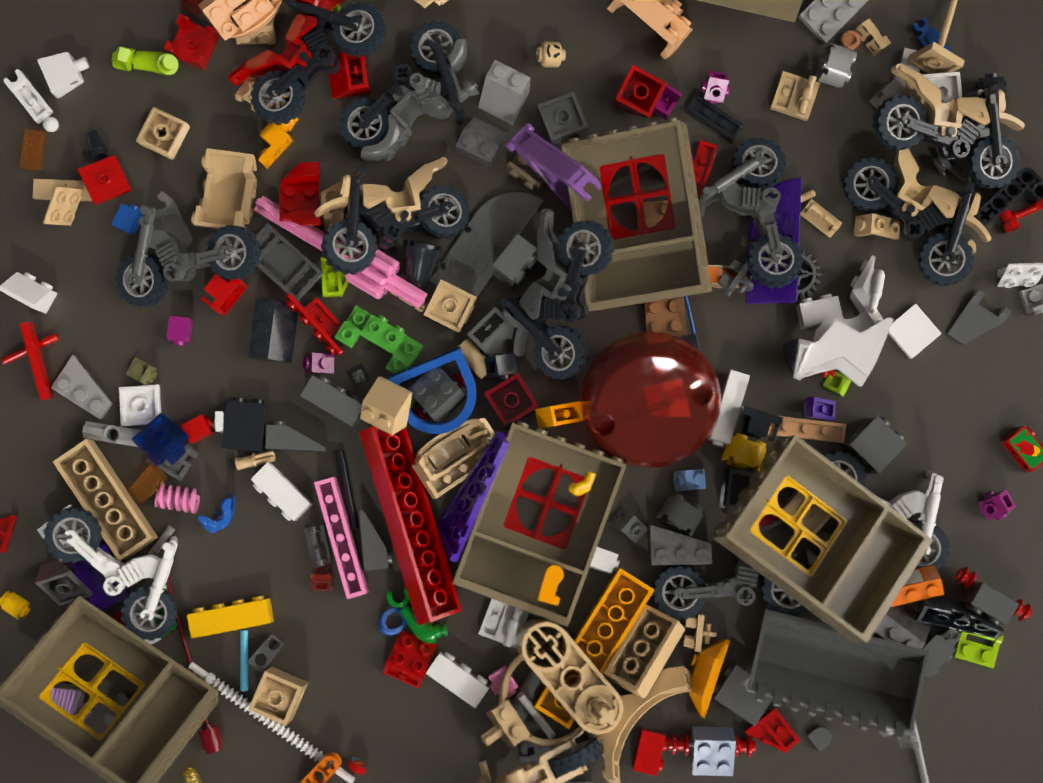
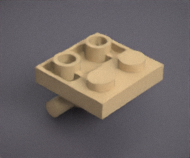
[770,71,820,121]

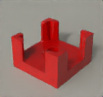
[164,14,220,71]

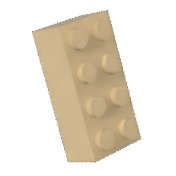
[604,605,685,699]

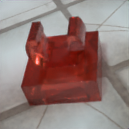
[180,0,204,16]
[311,568,333,591]

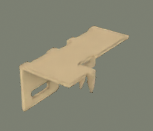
[854,19,891,56]

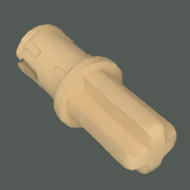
[235,450,276,470]

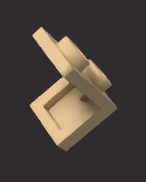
[854,213,900,240]

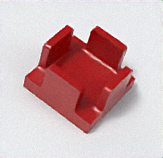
[200,274,249,317]

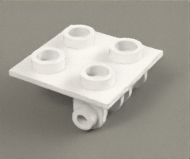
[997,263,1043,288]

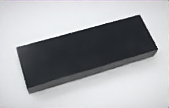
[684,94,744,143]

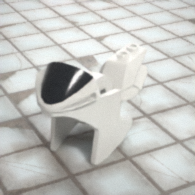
[783,255,893,387]

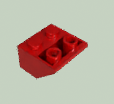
[329,52,371,99]

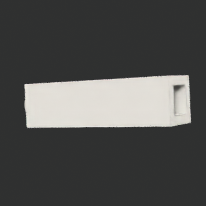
[708,370,750,447]

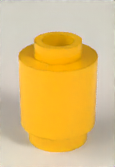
[0,591,31,619]

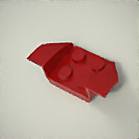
[279,162,321,226]

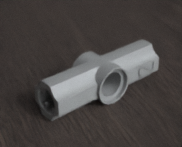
[82,421,147,448]

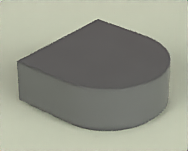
[806,726,832,752]

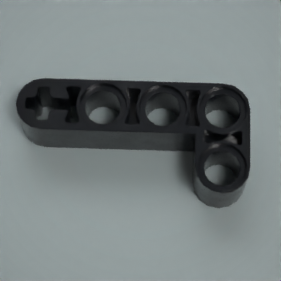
[974,167,1043,226]

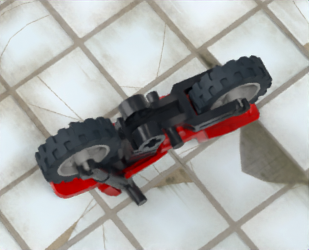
[227,0,386,125]

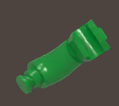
[386,589,448,644]

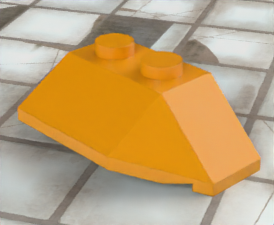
[688,638,730,718]

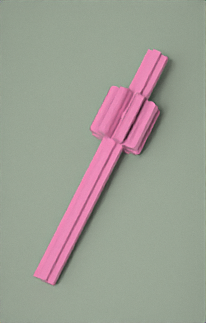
[254,196,428,309]

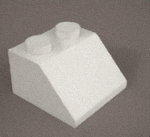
[0,272,58,314]

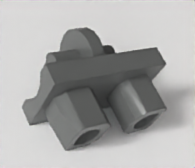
[718,259,754,297]

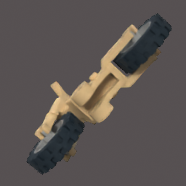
[476,737,603,783]

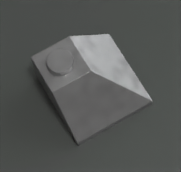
[35,559,93,606]

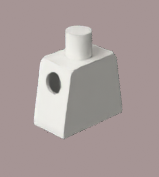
[38,52,90,98]

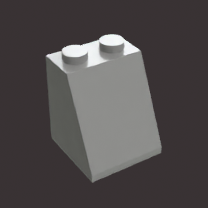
[478,60,530,125]

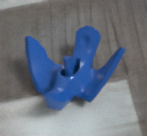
[198,493,236,534]

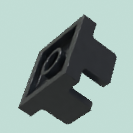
[734,406,783,442]

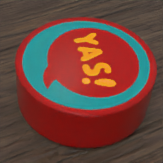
[347,756,368,775]

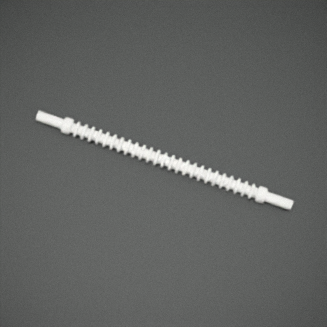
[188,662,356,783]

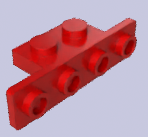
[286,293,343,357]

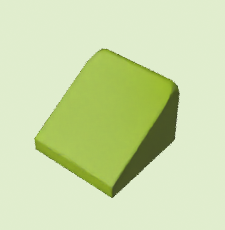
[822,371,851,397]

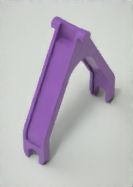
[505,123,601,212]

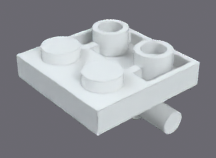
[479,599,529,648]

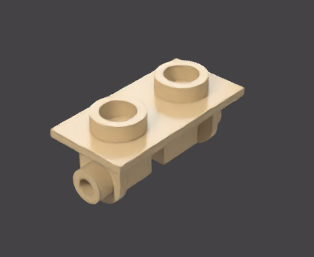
[800,199,842,238]

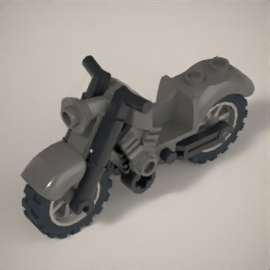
[339,21,479,162]

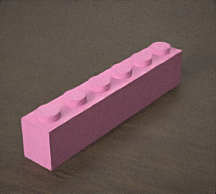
[314,477,369,599]

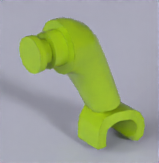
[112,47,178,75]

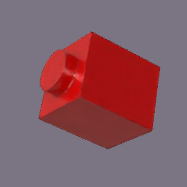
[181,414,215,444]

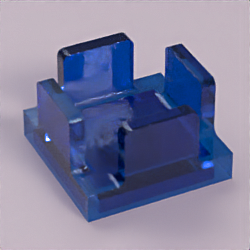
[132,412,190,466]

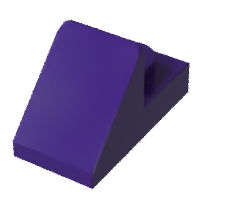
[803,397,836,421]

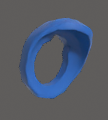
[378,608,406,636]

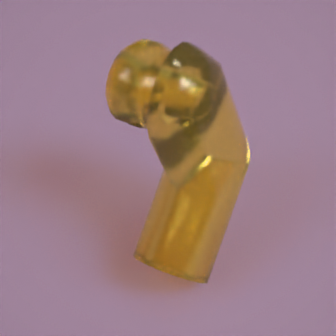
[183,768,202,783]

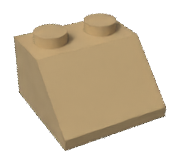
[360,376,412,435]

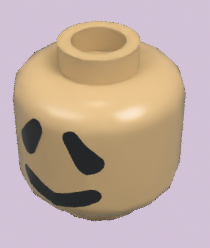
[536,41,566,68]

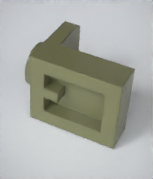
[126,357,158,385]

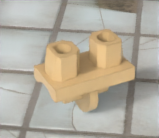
[683,613,716,652]

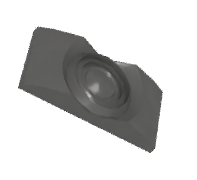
[243,223,324,301]

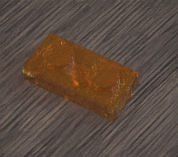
[20,129,47,171]

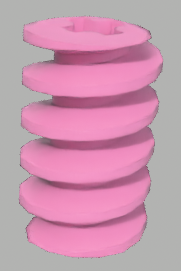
[155,483,200,514]

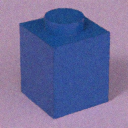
[111,203,144,236]

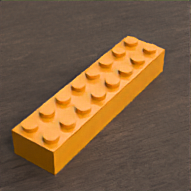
[534,567,654,729]

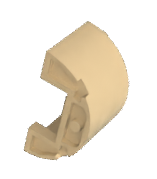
[191,148,257,229]

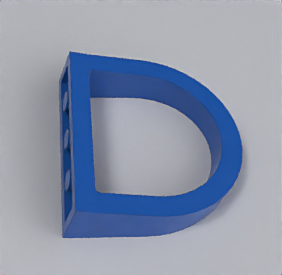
[387,346,476,434]

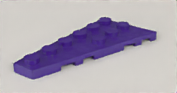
[437,431,509,562]

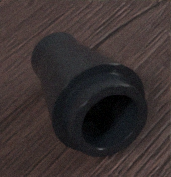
[86,130,108,161]

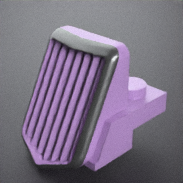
[51,683,92,723]

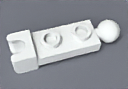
[4,69,59,132]

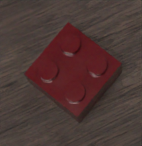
[484,373,539,428]

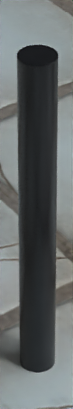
[336,450,359,530]

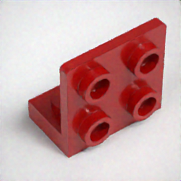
[383,630,437,689]

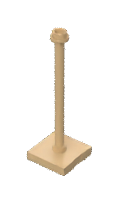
[907,0,965,74]

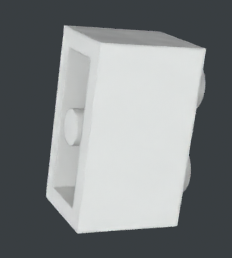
[796,294,843,329]

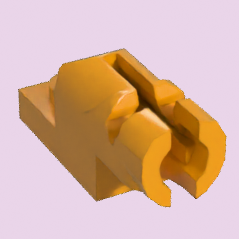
[258,105,299,169]

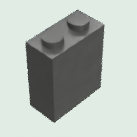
[712,663,773,726]

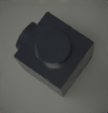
[484,353,518,380]

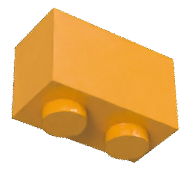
[535,401,583,429]

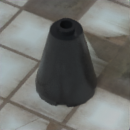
[403,239,442,291]

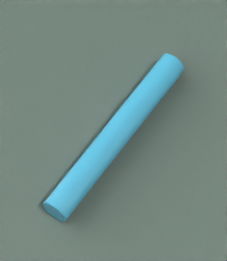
[240,630,248,691]

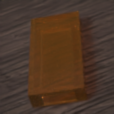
[127,463,168,505]

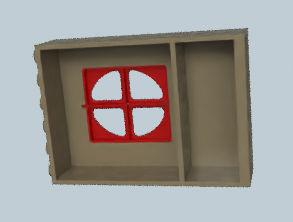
[561,118,713,311]
[453,421,627,627]

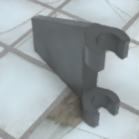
[947,290,1012,345]

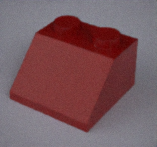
[612,65,667,118]

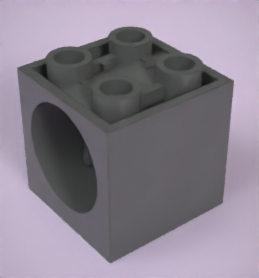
[841,416,907,474]

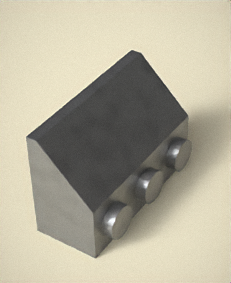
[874,604,931,649]

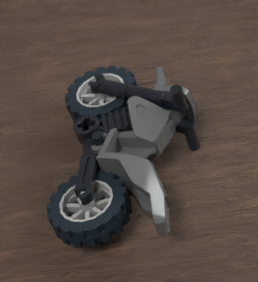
[500,209,614,379]

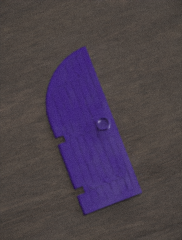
[745,177,802,304]

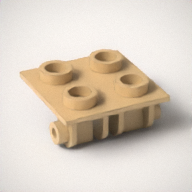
[43,184,83,226]

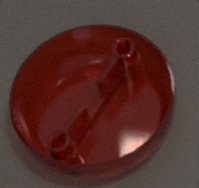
[581,332,721,468]

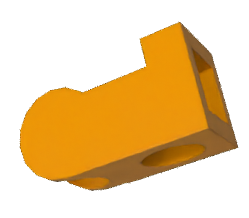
[538,565,564,606]

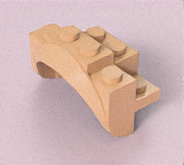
[607,0,693,59]

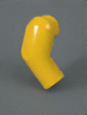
[569,471,596,496]

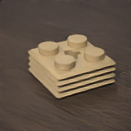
[136,107,190,160]

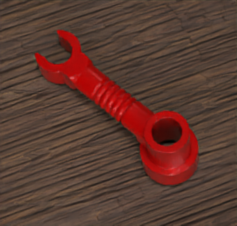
[999,200,1043,233]

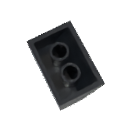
[248,298,298,364]

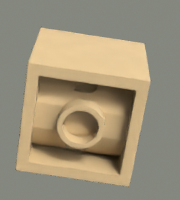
[248,667,309,726]

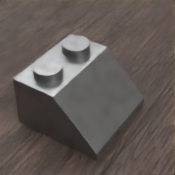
[455,117,508,168]

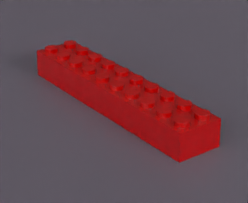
[359,426,462,625]

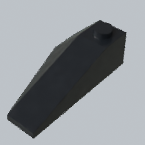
[916,596,1004,639]

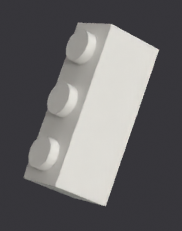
[251,462,313,521]
[426,651,490,708]

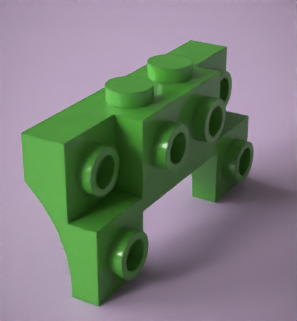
[334,305,424,374]

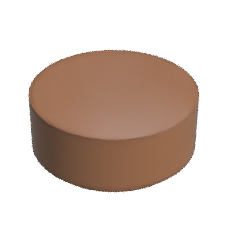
[840,30,860,50]

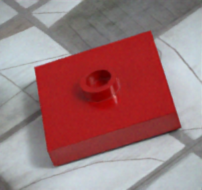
[78,155,131,205]

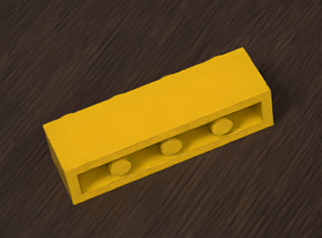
[187,595,274,639]

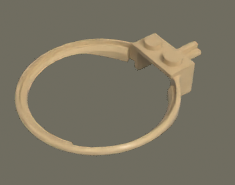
[480,644,590,747]

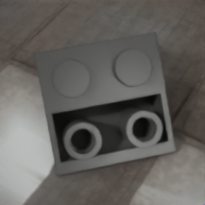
[467,307,517,357]

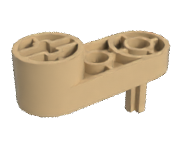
[516,617,623,735]

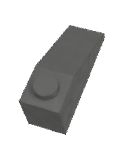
[265,421,328,452]
[359,510,393,571]

